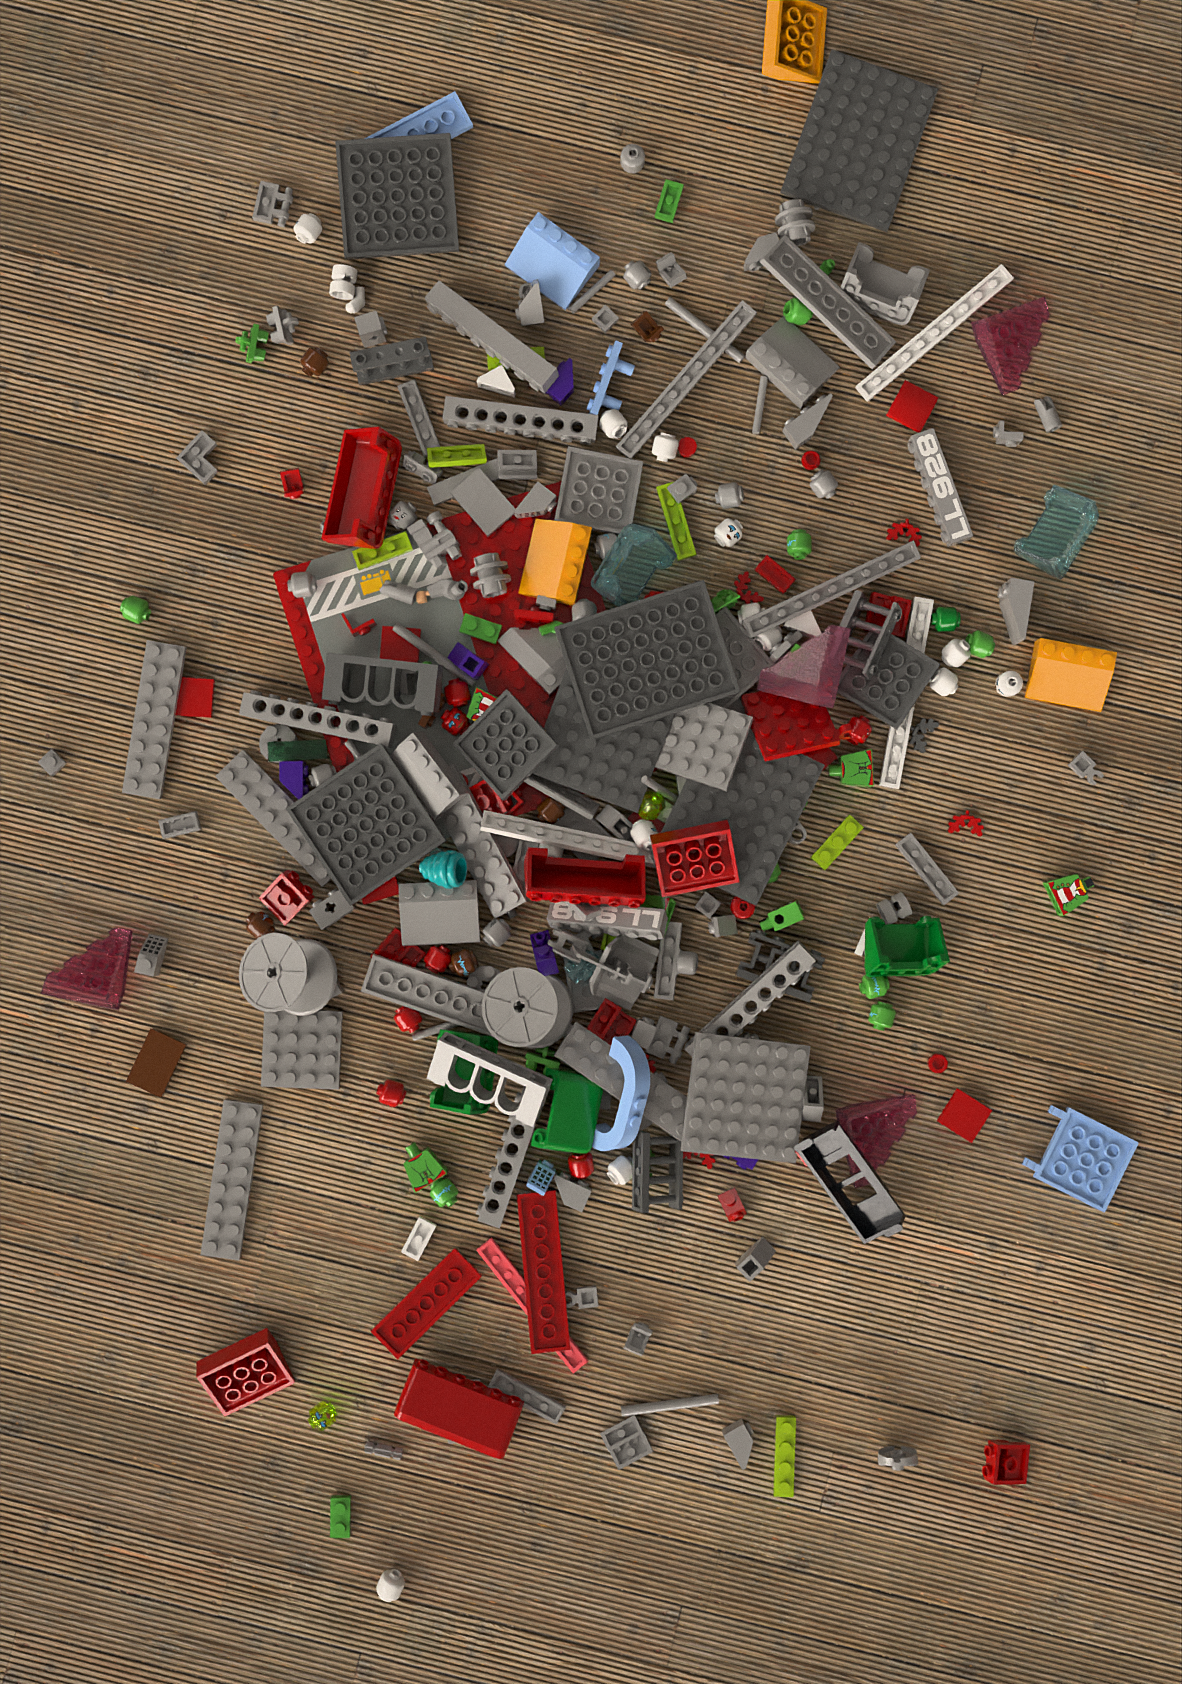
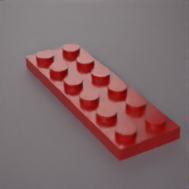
[370,1247,482,1360]

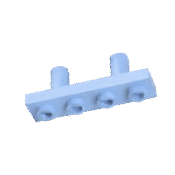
[586,341,635,415]

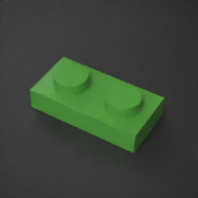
[655,179,684,223]
[459,613,502,645]
[330,1495,351,1538]

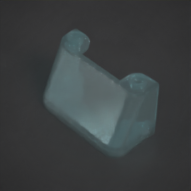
[1014,485,1099,580]
[591,524,677,607]

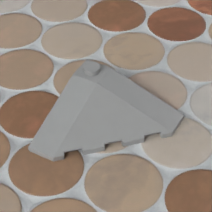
[497,627,567,696]

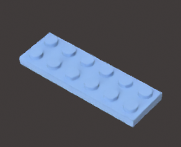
[364,91,473,139]

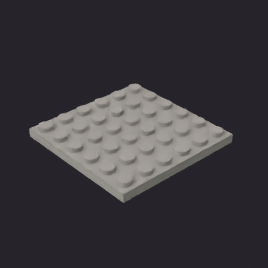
[681,1032,811,1163]

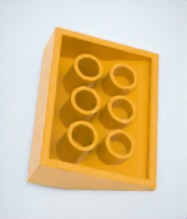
[762,0,827,84]
[519,519,592,606]
[1025,638,1117,712]

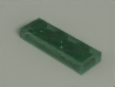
[267,739,327,762]

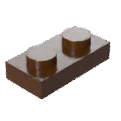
[418,693,446,729]

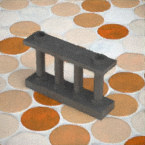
[349,336,434,385]
[824,590,902,680]
[632,1130,684,1213]

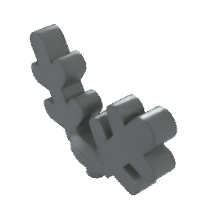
[909,718,939,753]

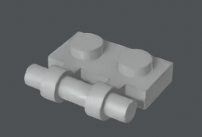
[252,181,293,227]
[645,1015,691,1064]

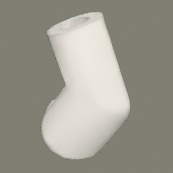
[345,287,365,313]

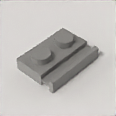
[497,450,537,480]

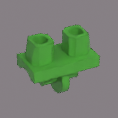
[235,324,269,363]
[525,1046,561,1075]

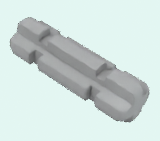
[364,1441,403,1460]

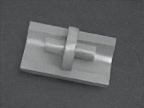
[266,306,299,345]

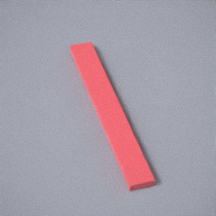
[476,1237,588,1374]

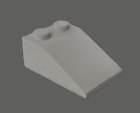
[997,578,1034,645]

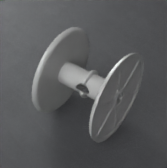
[239,933,337,1016]
[482,967,573,1048]

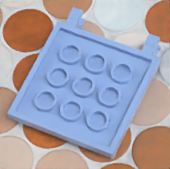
[1022,1105,1139,1213]

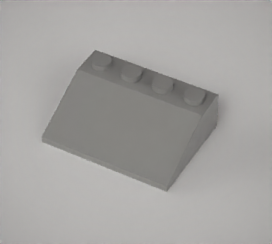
[745,316,840,409]
[391,731,469,822]
[399,880,480,946]

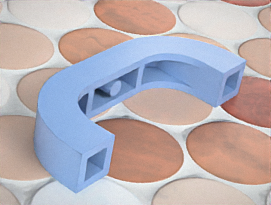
[592,1035,650,1151]

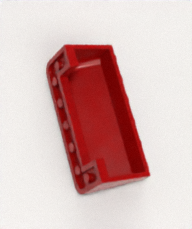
[321,427,402,549]
[524,847,646,908]
[394,1358,524,1459]

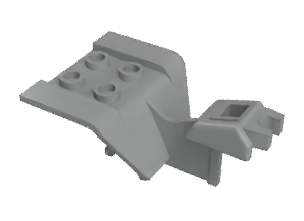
[548,929,660,1010]

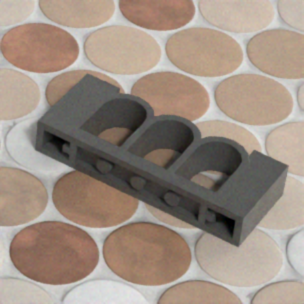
[322,653,444,716]

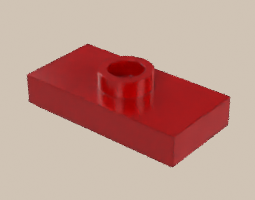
[754,555,796,595]
[514,608,554,623]

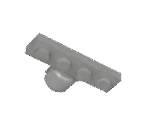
[654,922,698,1000]

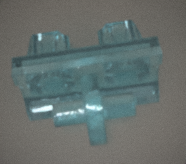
[564,949,599,984]

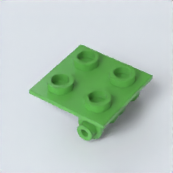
[711,589,740,615]

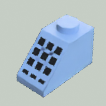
[526,1159,556,1196]

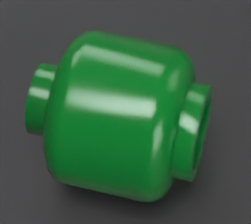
[931,606,961,632]

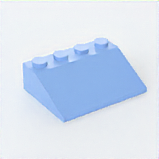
[505,212,600,311]

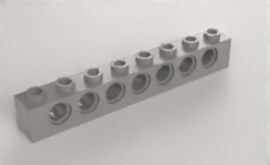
[442,396,598,445]
[239,690,397,748]
[685,940,816,1056]
[476,1074,545,1229]

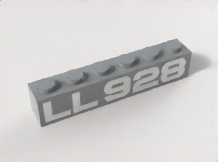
[907,428,973,547]
[547,901,668,940]

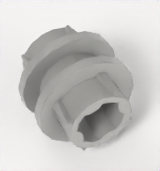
[775,199,816,247]
[470,553,511,598]

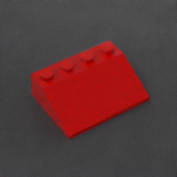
[650,820,739,897]
[196,1328,295,1417]

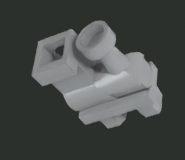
[407,511,462,570]

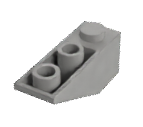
[782,394,833,450]

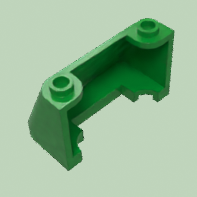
[864,916,950,977]
[430,1029,498,1115]
[531,1068,603,1154]

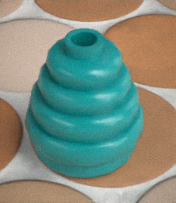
[419,850,467,889]

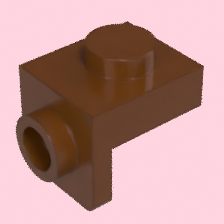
[631,311,664,342]

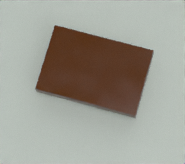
[126,1028,187,1098]

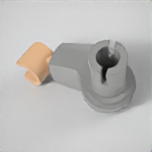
[416,579,468,604]

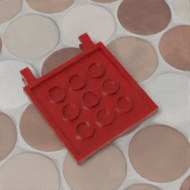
[740,678,852,761]

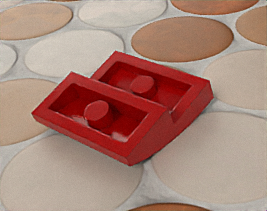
[886,380,938,433]
[863,592,912,638]
[370,926,426,967]
[586,998,637,1045]
[936,1088,992,1143]

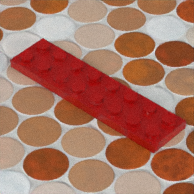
[516,1190,570,1354]

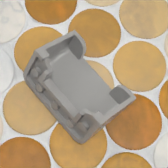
[840,242,930,325]

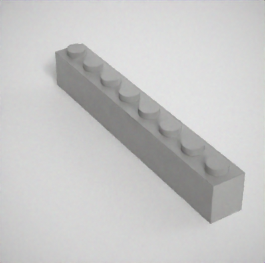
[424,280,559,394]

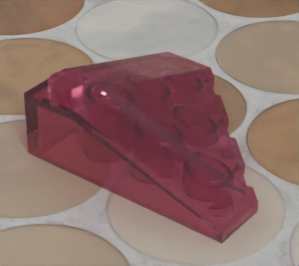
[971,296,1050,395]
[757,625,851,708]
[41,928,133,1010]
[836,1094,917,1188]

